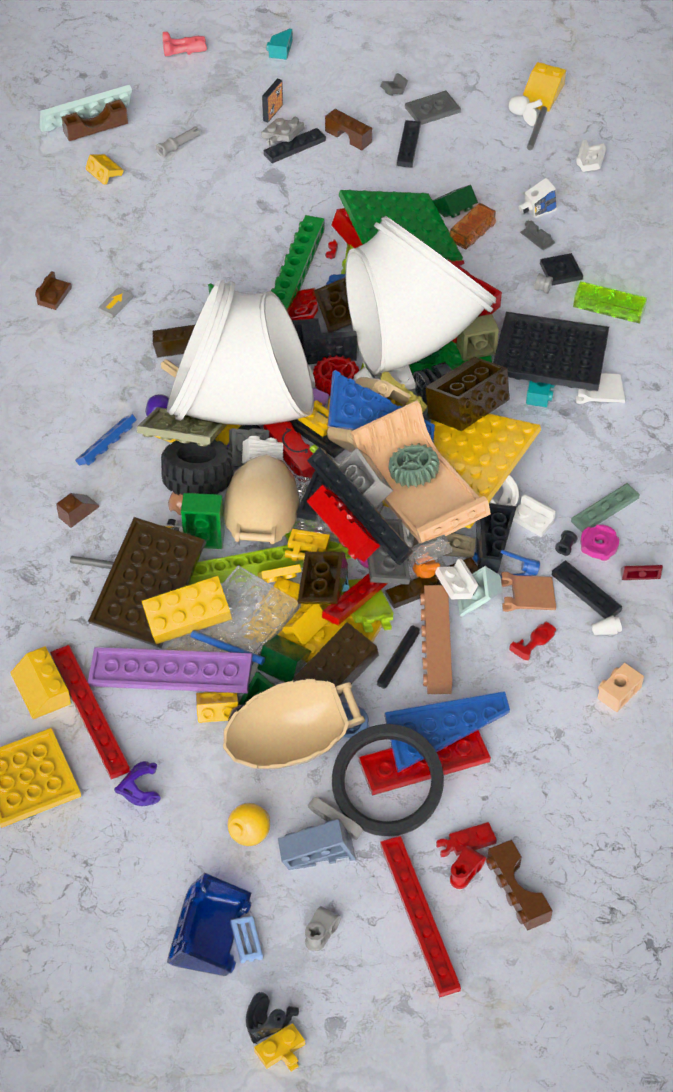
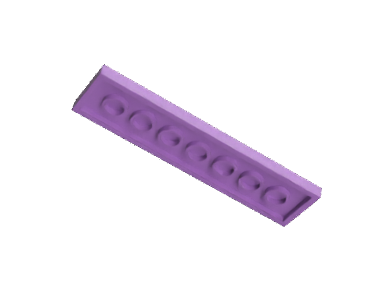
[88,647,253,693]

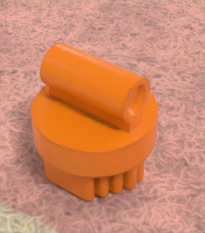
[412,556,440,578]

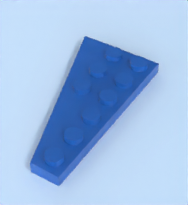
[328,370,435,442]

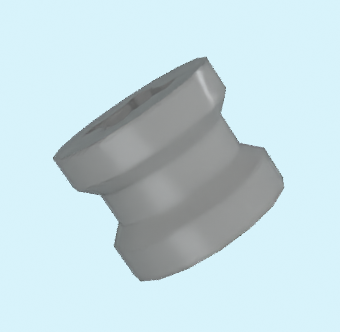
[534,273,553,294]

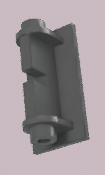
[520,220,555,250]

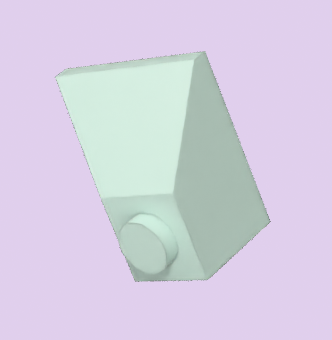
[458,566,502,616]

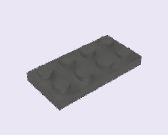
[367,518,410,584]

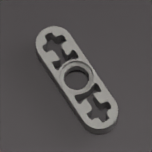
[307,797,363,840]

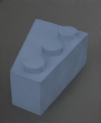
[278,819,356,870]

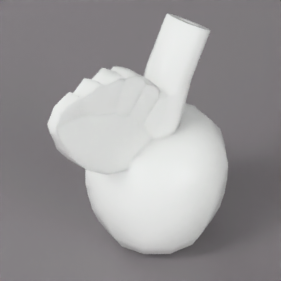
[509,95,543,126]

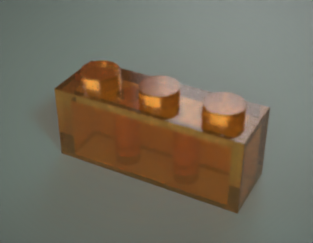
[450,203,496,250]

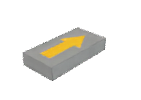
[98,288,133,319]

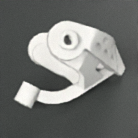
[489,475,519,506]

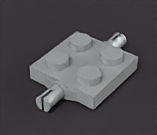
[261,117,305,145]

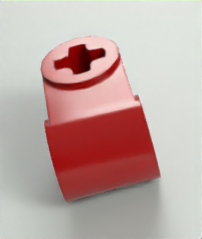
[450,846,486,889]

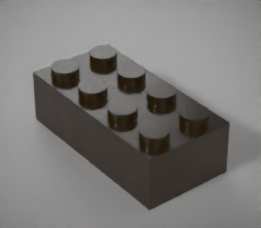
[292,622,379,697]

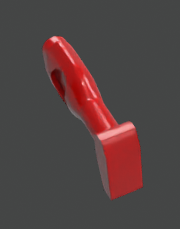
[509,622,556,661]

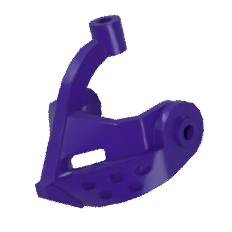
[114,761,161,806]

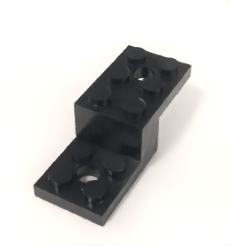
[292,318,357,364]

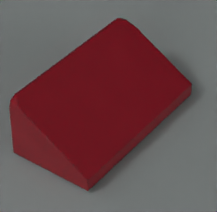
[620,565,663,580]

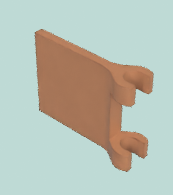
[501,572,556,612]

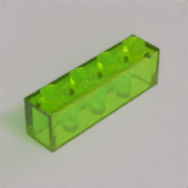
[573,281,647,324]

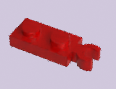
[436,822,497,857]

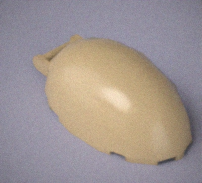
[223,454,299,544]
[223,679,365,769]

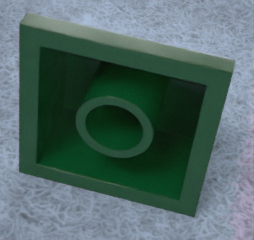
[432,184,478,218]

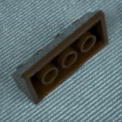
[153,324,196,358]

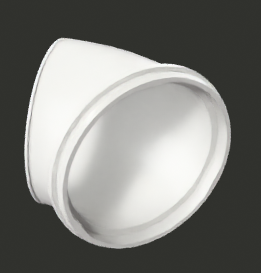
[346,216,496,375]
[167,280,314,425]

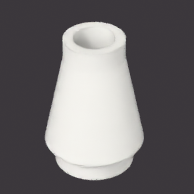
[591,615,622,635]

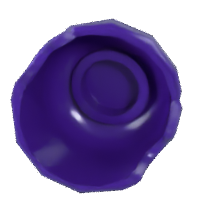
[145,394,169,416]

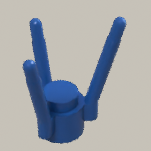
[499,550,540,578]

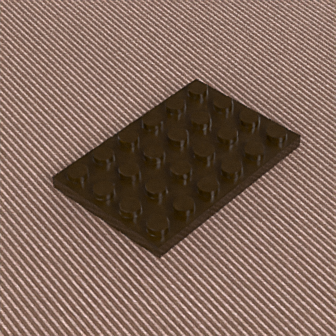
[88,517,206,648]

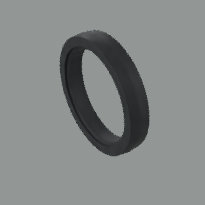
[332,724,444,836]

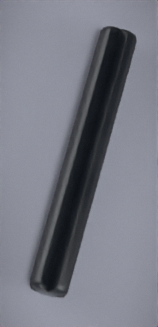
[377,625,420,689]

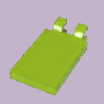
[341,578,394,633]

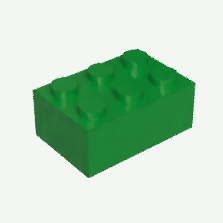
[181,493,225,549]

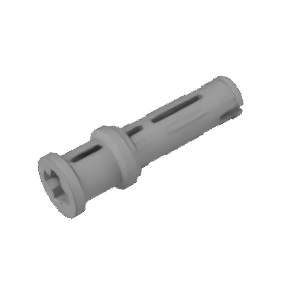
[156,126,200,157]

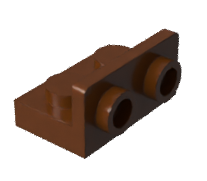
[35,271,72,310]

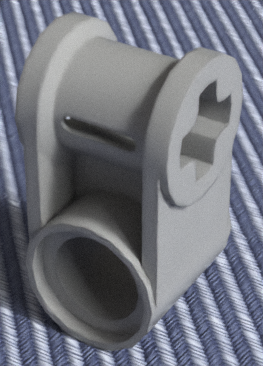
[305,906,341,951]

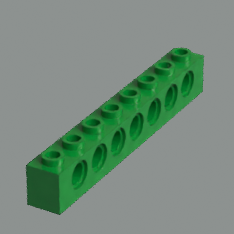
[271,215,325,310]

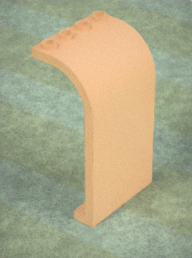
[351,401,491,547]

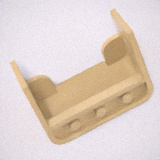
[327,377,411,453]

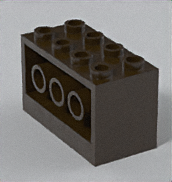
[426,356,510,431]

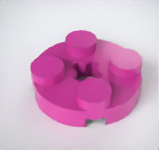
[580,524,620,561]

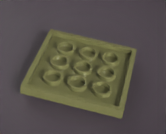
[137,407,227,446]

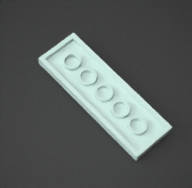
[39,85,132,132]

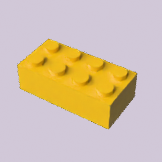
[142,576,232,645]

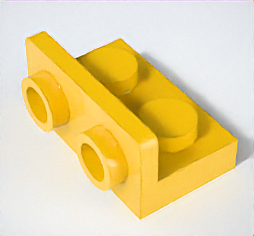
[86,154,123,184]
[196,692,238,723]

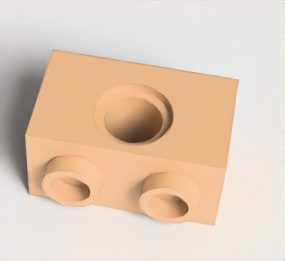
[598,663,644,712]

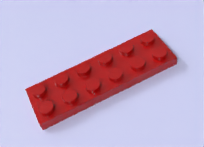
[359,730,491,796]

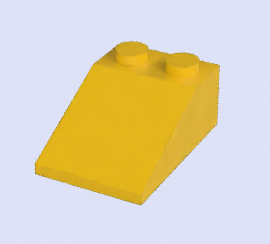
[522,62,566,112]

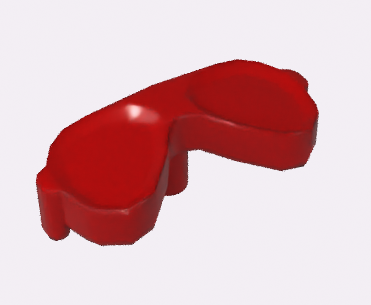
[325,239,338,259]

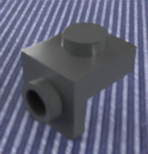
[380,73,408,96]

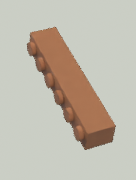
[420,585,452,694]

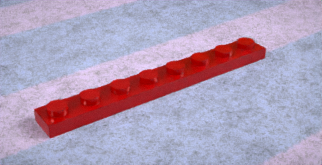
[50,645,130,780]
[380,836,461,998]

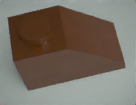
[56,493,99,528]

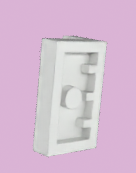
[513,494,555,537]
[435,559,478,600]

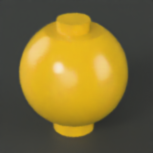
[227,803,270,846]

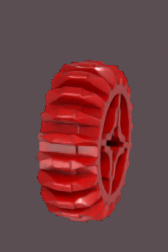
[313,355,359,397]

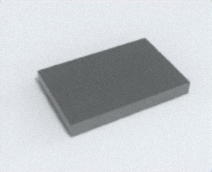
[405,91,461,125]

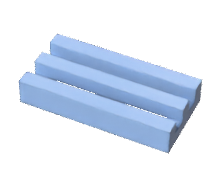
[231,916,263,963]

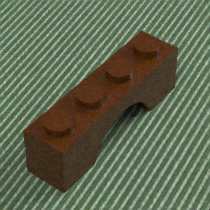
[61,99,128,141]
[486,839,553,931]

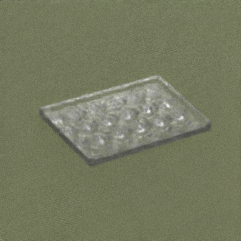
[166,565,301,665]

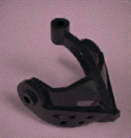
[246,992,299,1044]

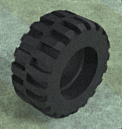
[161,440,233,495]

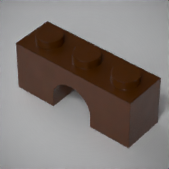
[325,109,372,151]

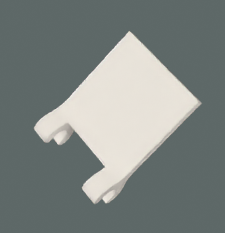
[576,373,625,404]

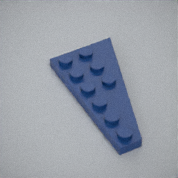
[384,691,510,772]

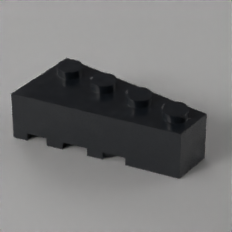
[476,504,517,574]

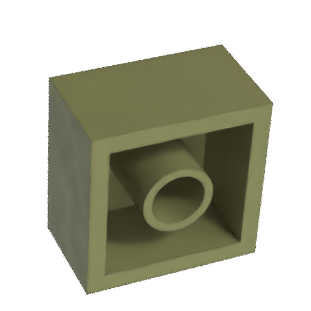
[457,314,499,361]

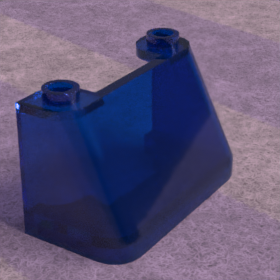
[167,872,252,976]

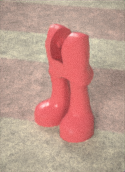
[162,31,207,56]

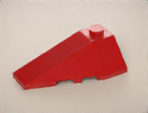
[287,288,318,320]

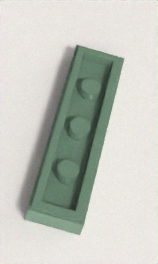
[571,483,640,533]

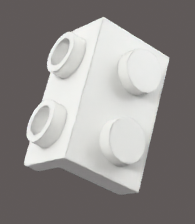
[576,139,606,172]

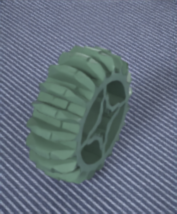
[388,443,440,488]

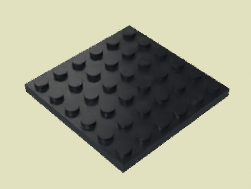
[493,312,609,391]

